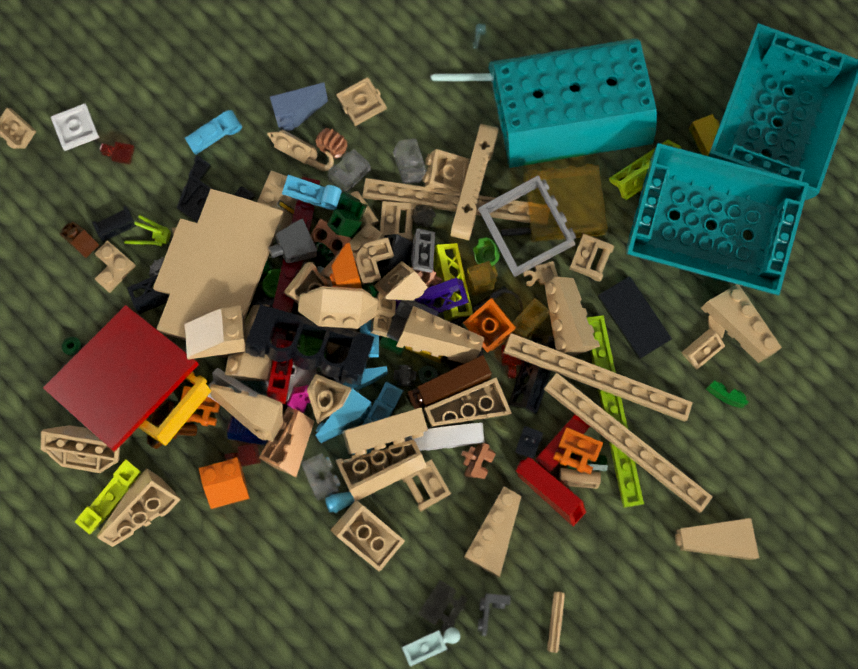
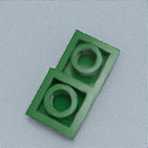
[706,380,749,408]

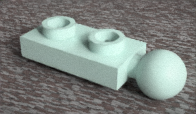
[402,627,460,666]

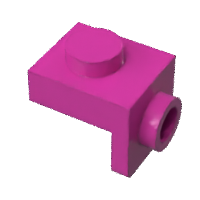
[287,385,311,413]

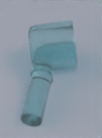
[473,24,486,49]

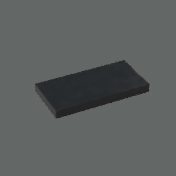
[598,276,672,360]

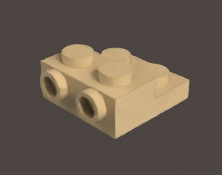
[422,149,470,193]

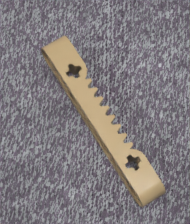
[451,124,499,240]

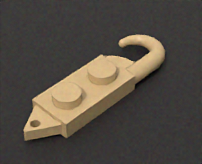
[267,130,334,171]

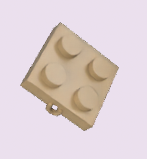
[336,77,387,126]

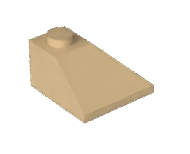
[374,261,428,300]

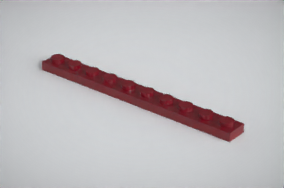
[272,177,320,346]

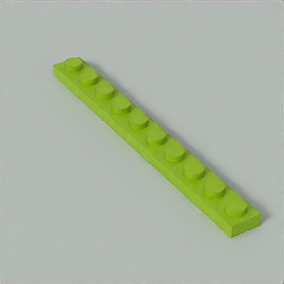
[587,315,644,508]

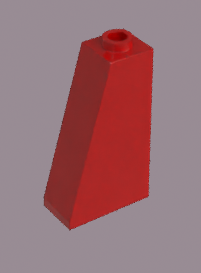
[516,457,586,527]

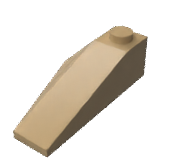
[225,305,273,381]
[210,384,283,442]
[97,469,181,547]

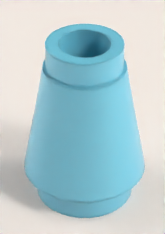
[325,492,355,513]

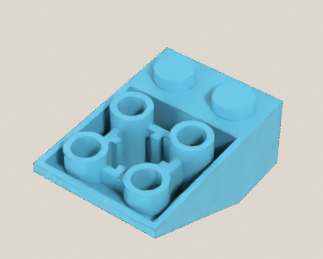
[316,388,372,443]

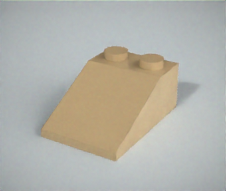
[185,305,246,359]
[331,501,405,572]

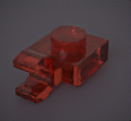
[100,142,135,165]
[501,345,521,378]
[225,443,261,467]

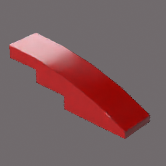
[535,415,591,472]

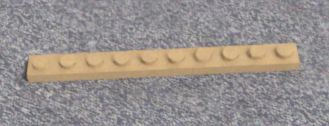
[363,178,550,226]
[503,333,693,422]
[544,373,713,513]

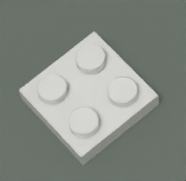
[51,104,99,151]

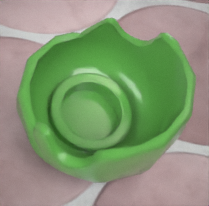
[473,237,501,267]
[262,269,281,298]

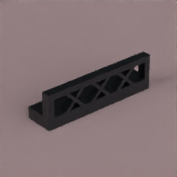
[127,275,169,314]
[508,334,556,414]

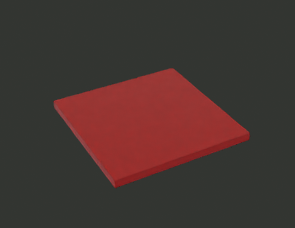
[43,305,199,452]

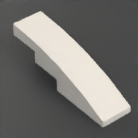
[404,423,485,451]

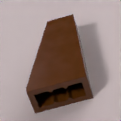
[416,355,491,408]

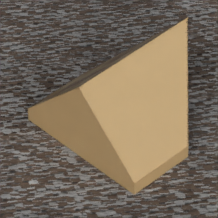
[307,374,352,424]

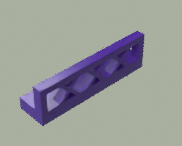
[395,277,469,314]

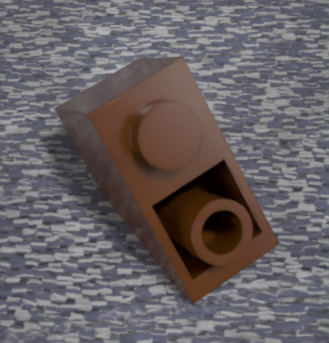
[60,221,99,258]

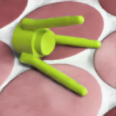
[124,215,171,247]

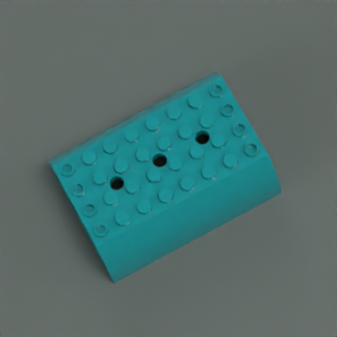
[709,23,858,200]
[489,38,657,168]
[626,143,809,296]

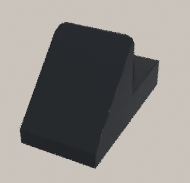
[516,426,543,458]

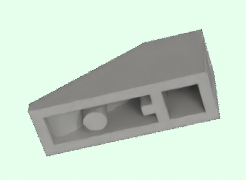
[411,229,435,273]

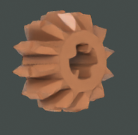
[315,128,348,158]

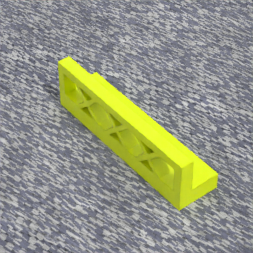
[609,140,682,200]
[433,243,473,322]

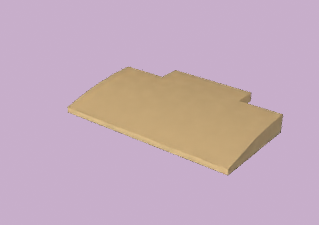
[153,189,284,341]

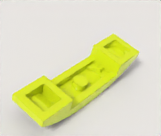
[75,459,141,534]

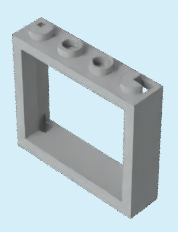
[478,175,576,277]

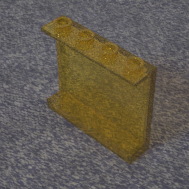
[523,164,608,242]

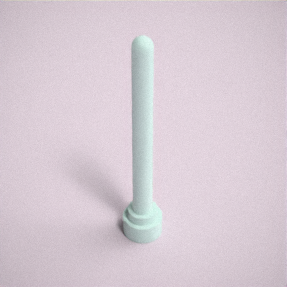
[431,74,492,81]

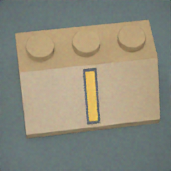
[257,171,297,233]

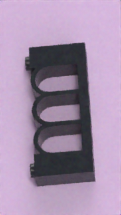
[245,304,374,385]

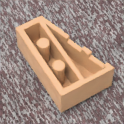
[259,407,315,477]

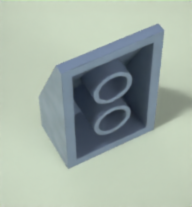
[270,83,328,132]

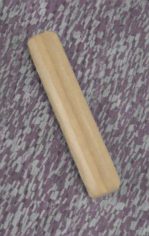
[547,592,565,653]

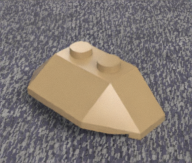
[298,286,379,329]
[41,425,120,473]

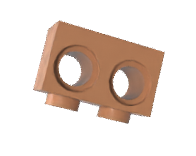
[310,219,353,258]

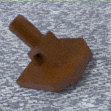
[147,401,197,449]

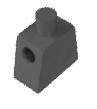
[268,219,317,263]

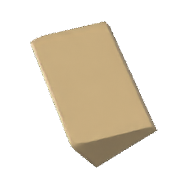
[682,329,725,370]

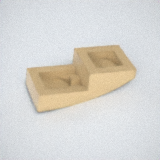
[370,293,396,338]

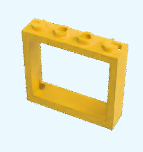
[138,371,211,446]

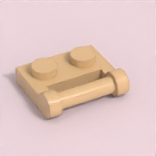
[380,201,416,242]
[570,234,614,281]
[402,459,451,512]

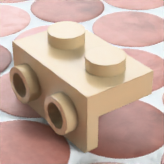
[0,108,36,149]

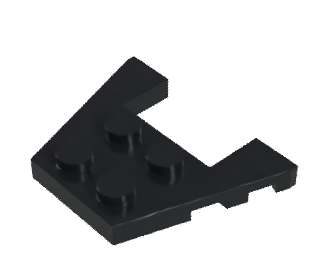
[177,156,255,223]

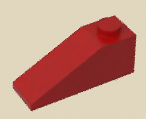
[267,339,293,404]

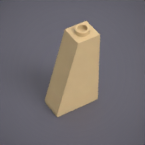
[675,518,759,560]

